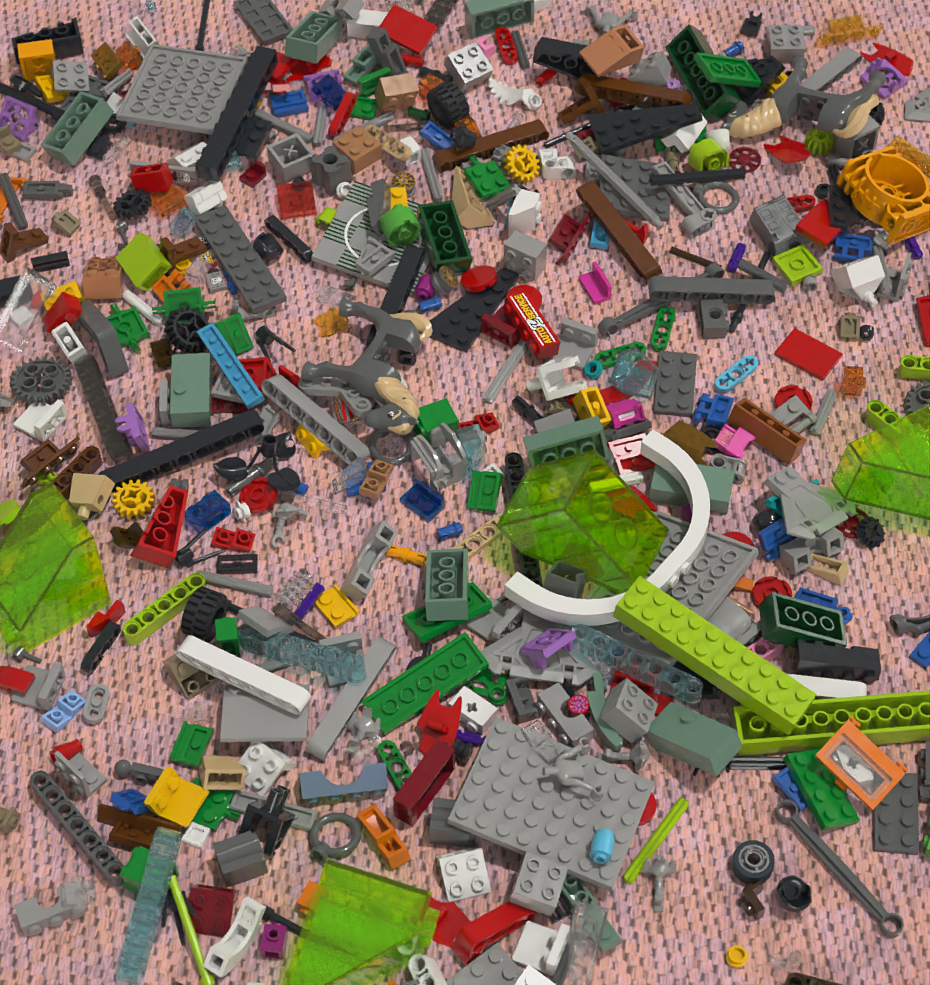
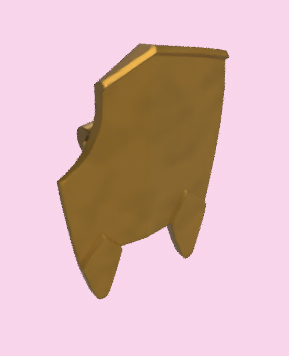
[663,420,718,466]

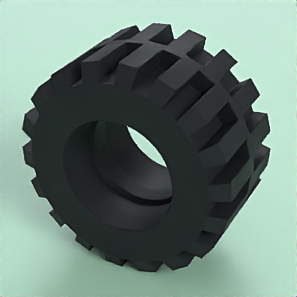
[426,81,470,129]
[181,586,228,643]

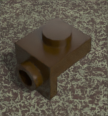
[150,338,174,368]
[109,522,143,549]
[741,881,765,920]

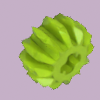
[804,128,835,157]

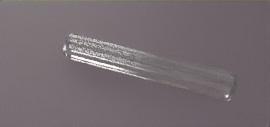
[276,490,348,517]

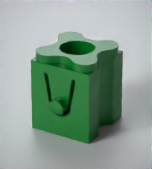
[413,398,459,444]
[120,846,179,905]

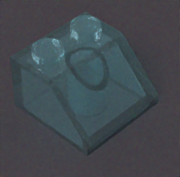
[610,346,660,399]
[456,424,487,481]

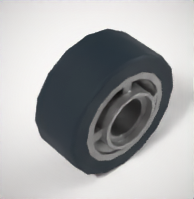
[732,840,775,884]

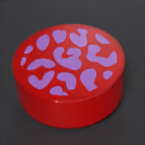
[568,695,589,717]

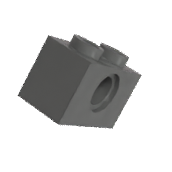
[699,299,729,339]

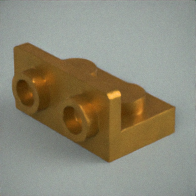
[90,42,125,80]

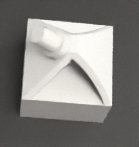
[831,255,885,307]

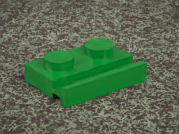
[358,67,392,98]
[350,96,378,120]
[214,312,254,355]
[467,470,502,512]
[169,721,214,769]

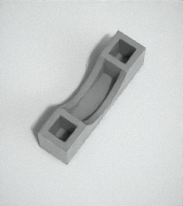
[340,520,399,601]

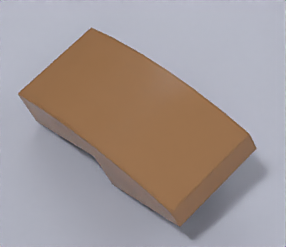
[359,459,394,500]

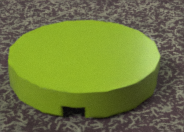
[0,499,20,529]

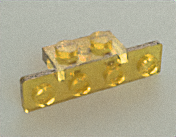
[816,15,884,45]
[888,136,930,178]

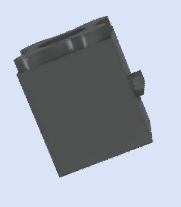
[310,146,352,197]
[543,560,588,599]
[429,798,475,848]
[213,831,268,888]

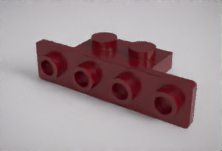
[548,210,593,265]

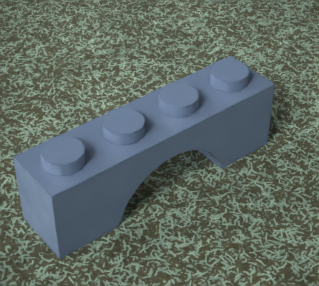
[299,762,389,803]

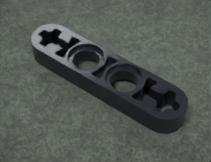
[264,215,313,264]

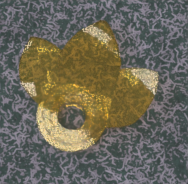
[313,308,349,338]

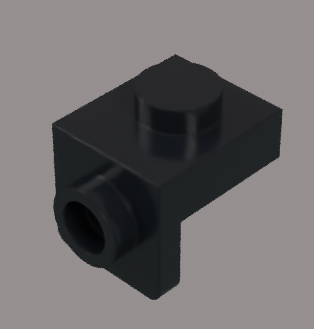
[86,134,114,160]

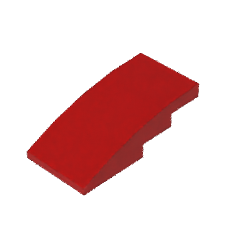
[795,197,844,249]

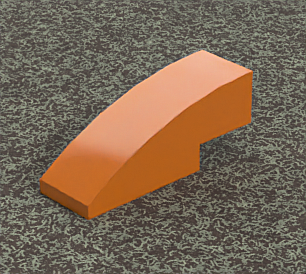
[356,804,411,870]

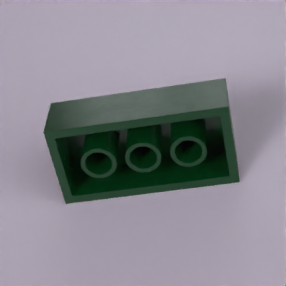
[416,200,472,273]
[759,592,847,648]

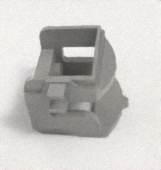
[410,422,467,492]

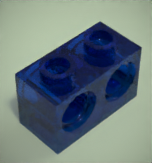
[184,490,232,535]

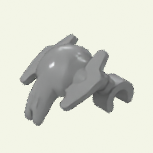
[230,300,275,321]
[270,503,308,549]
[346,706,380,755]
[597,737,650,771]
[642,855,676,912]

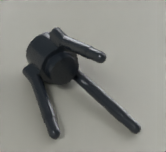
[255,326,296,362]
[175,528,225,568]
[161,889,197,946]

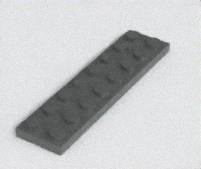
[193,206,287,314]

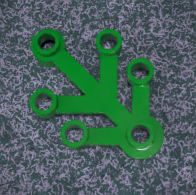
[463,668,510,706]

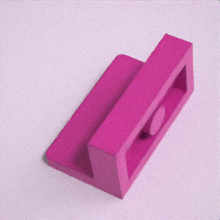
[578,261,612,305]

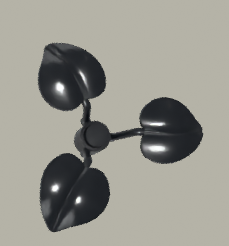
[213,431,300,491]

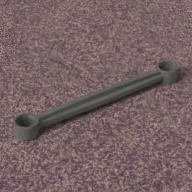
[598,263,725,338]
[775,799,904,938]

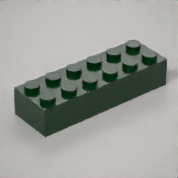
[665,24,740,123]

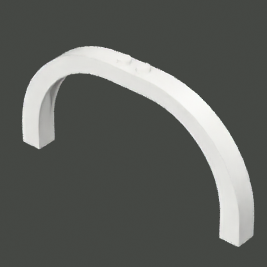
[505,430,710,626]

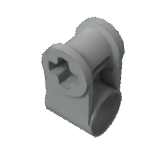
[681,208,717,239]
[709,454,747,484]

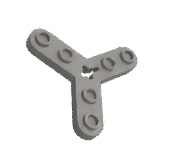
[298,378,372,418]

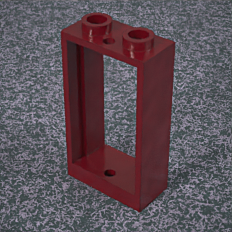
[393,739,455,828]

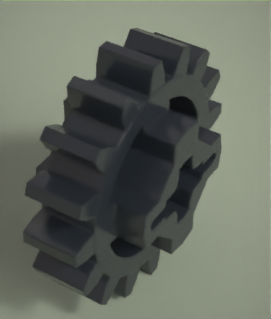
[113,188,152,220]

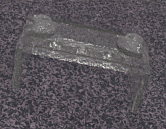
[0,267,57,353]

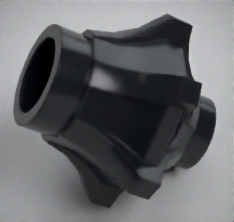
[449,123,477,151]

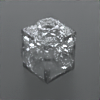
[60,876,96,910]

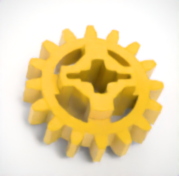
[503,144,541,183]
[112,480,156,520]

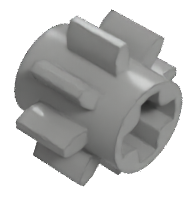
[492,144,515,167]

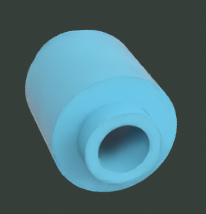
[589,829,615,864]

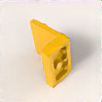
[143,766,209,828]

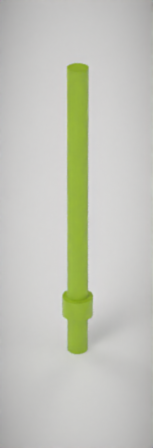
[167,875,216,985]

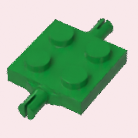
[463,155,511,206]
[152,287,216,322]
[106,303,150,353]
[192,777,241,832]

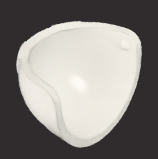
[705,129,729,152]

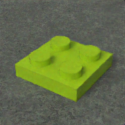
[772,244,823,286]

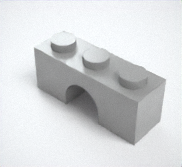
[318,0,365,20]
[779,527,844,573]
[536,682,594,746]
[14,880,89,936]

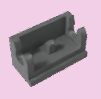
[506,677,541,724]

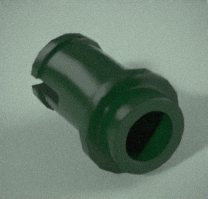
[407,106,431,123]

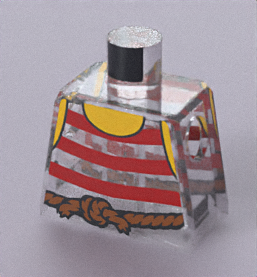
[331,396,375,432]

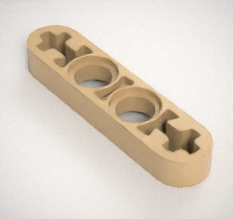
[365,124,412,162]
[452,512,513,560]

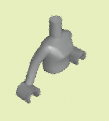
[586,4,638,35]
[542,737,604,802]

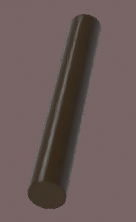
[669,246,722,268]

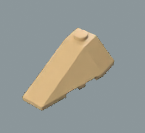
[452,166,495,229]

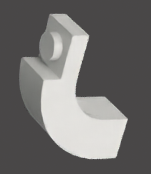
[203,896,266,978]

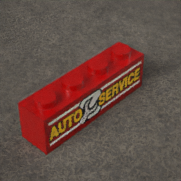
[503,290,560,361]

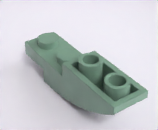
[343,41,399,87]
[586,672,623,753]
[561,874,621,954]

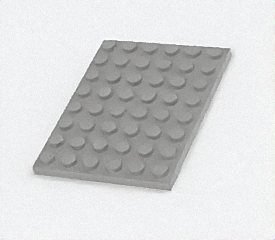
[569,511,759,669]
[447,717,655,892]

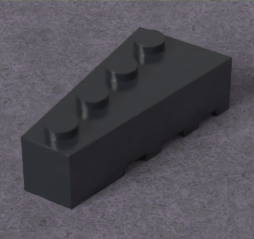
[11,17,84,65]
[533,37,596,80]
[793,638,881,683]

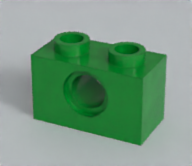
[215,617,241,658]

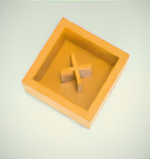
[18,39,56,81]

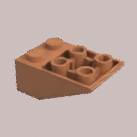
[579,24,644,77]
[82,255,124,300]

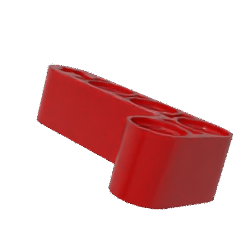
[452,901,537,966]

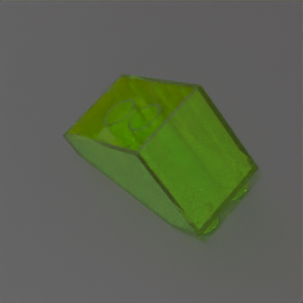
[831,405,930,520]
[496,449,669,594]
[0,482,112,652]
[283,859,440,985]

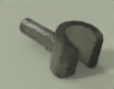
[400,741,421,756]

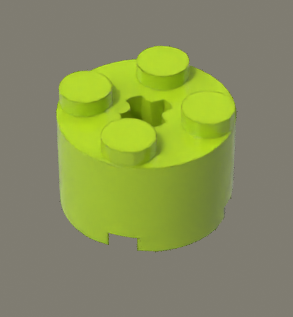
[688,137,729,172]

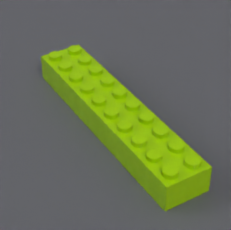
[613,576,817,736]
[731,690,930,756]

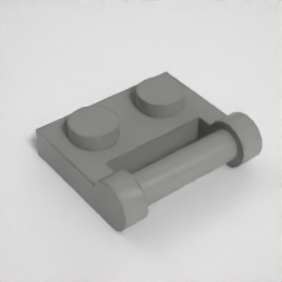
[770,395,818,433]

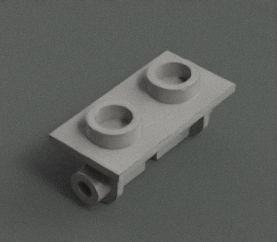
[253,404,281,443]

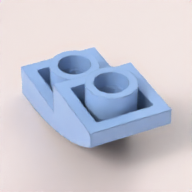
[41,690,86,733]

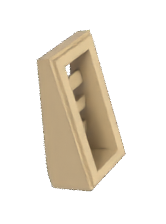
[804,553,849,585]

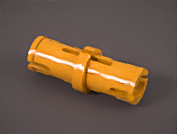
[386,544,427,567]

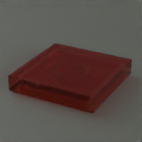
[276,180,317,219]

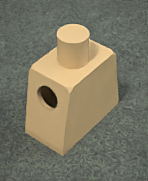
[69,473,115,520]
[200,755,246,790]

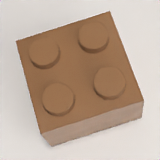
[374,73,419,113]
[332,125,383,174]

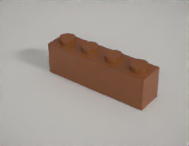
[727,398,807,464]

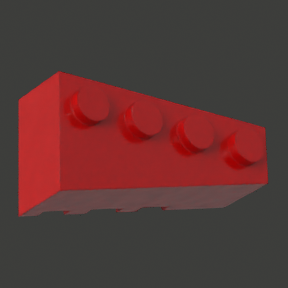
[130,485,189,568]

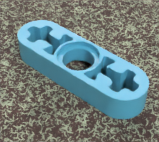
[714,355,758,394]

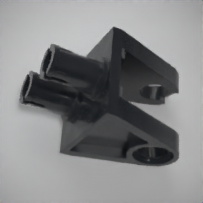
[238,785,296,858]

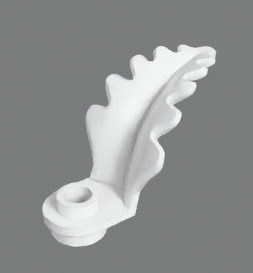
[488,78,542,111]

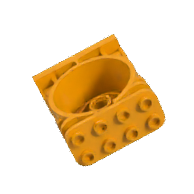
[836,146,930,245]

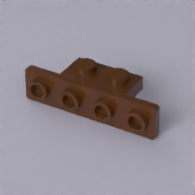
[20,436,80,489]
[97,803,181,850]

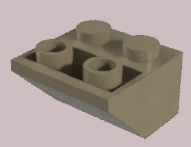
[162,653,221,700]

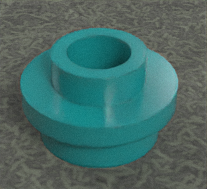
[584,360,603,379]

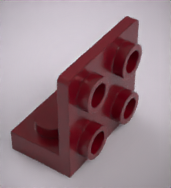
[481,306,521,348]
[188,884,240,937]

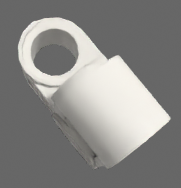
[538,148,576,180]

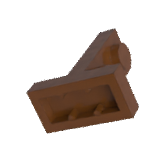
[557,80,606,124]
[0,222,49,263]
[160,236,207,274]

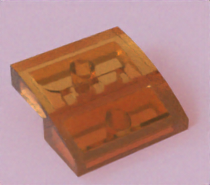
[149,184,188,218]

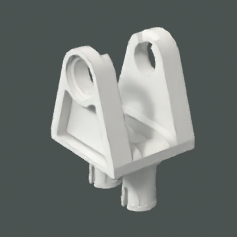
[526,355,588,401]

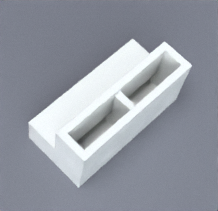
[347,9,388,39]
[125,16,160,58]
[661,114,708,153]

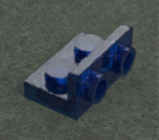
[311,74,346,111]
[399,478,445,523]

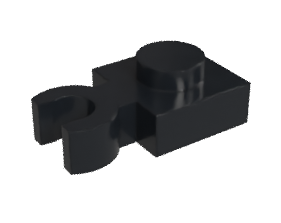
[741,11,762,37]

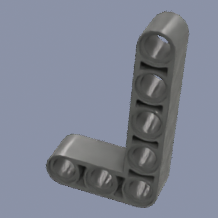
[78,299,129,379]

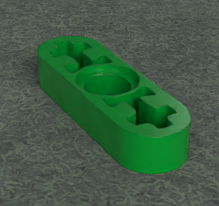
[651,306,675,352]
[594,342,646,370]
[378,740,412,791]

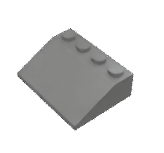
[220,683,310,742]

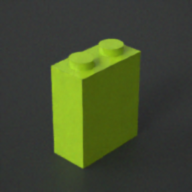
[116,232,172,291]

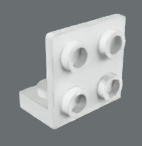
[14,400,68,442]
[239,741,297,797]
[436,846,491,902]
[512,921,570,976]

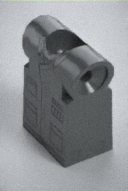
[749,195,812,257]

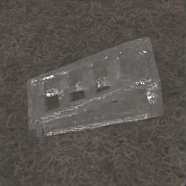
[332,456,368,495]

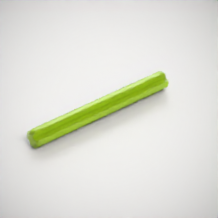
[622,797,689,884]

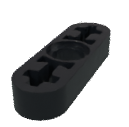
[81,621,121,674]

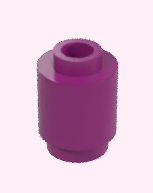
[414,274,435,301]

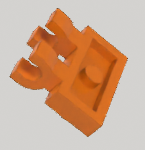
[151,269,193,303]

